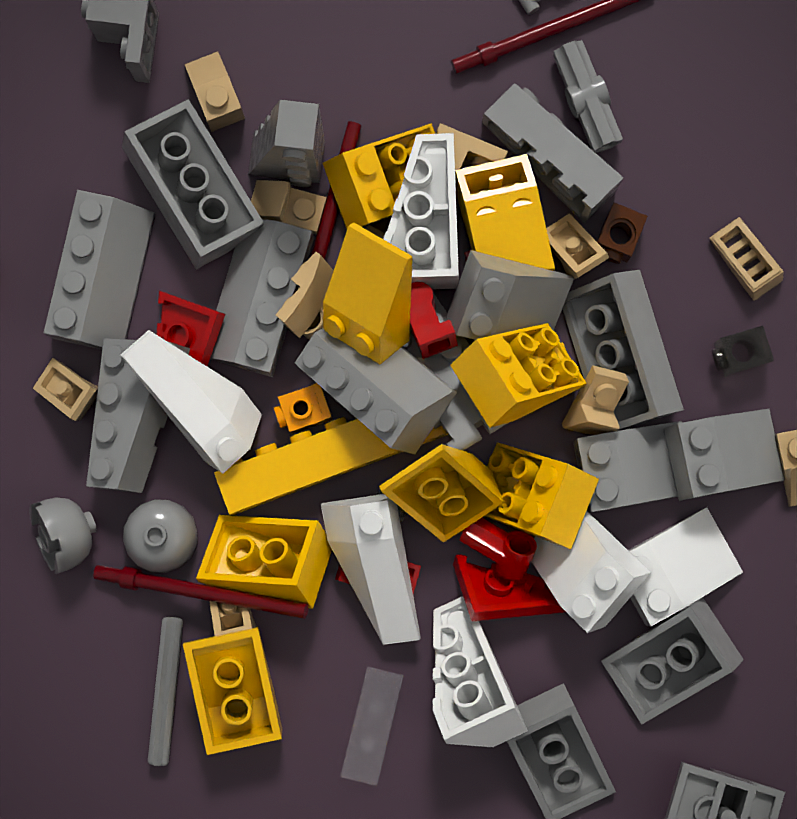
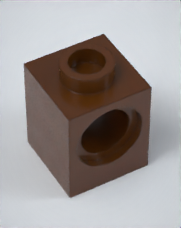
[596,202,648,264]

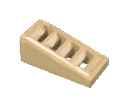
[709,217,784,300]

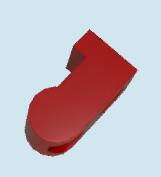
[410,281,458,359]

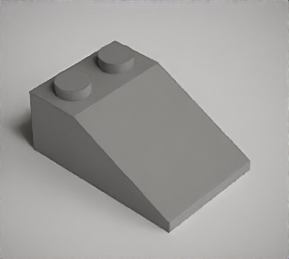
[446,250,574,340]
[664,409,785,501]
[573,421,682,513]
[601,597,744,724]
[507,683,616,819]

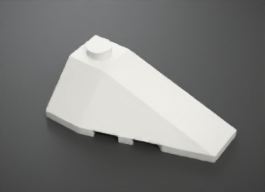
[383,133,459,289]
[120,330,262,474]
[321,494,421,645]
[433,596,528,747]

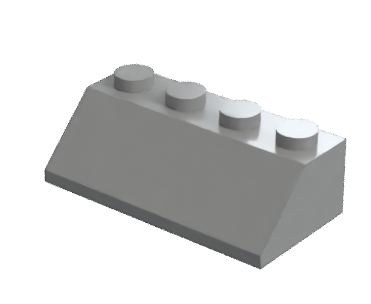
[122,99,264,270]
[44,189,155,350]
[210,219,314,377]
[562,270,684,431]
[295,328,457,455]

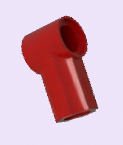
[459,518,537,580]

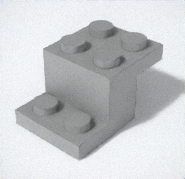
[81,0,159,83]
[665,761,785,819]

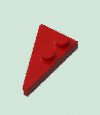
[453,554,566,621]

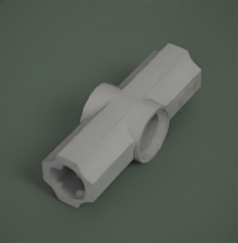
[553,40,623,153]

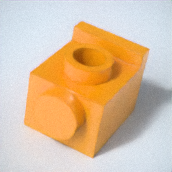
[274,383,333,434]

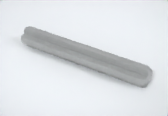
[148,617,183,766]

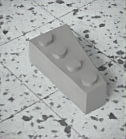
[482,83,624,223]
[248,100,325,187]
[86,338,190,493]

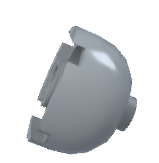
[29,497,97,574]
[123,499,198,573]

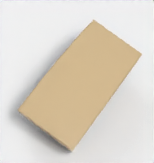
[275,252,334,338]

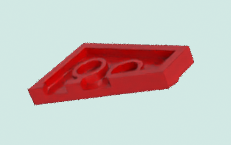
[156,291,225,366]

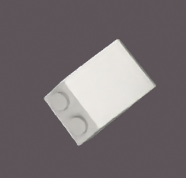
[628,507,743,626]
[531,511,651,633]

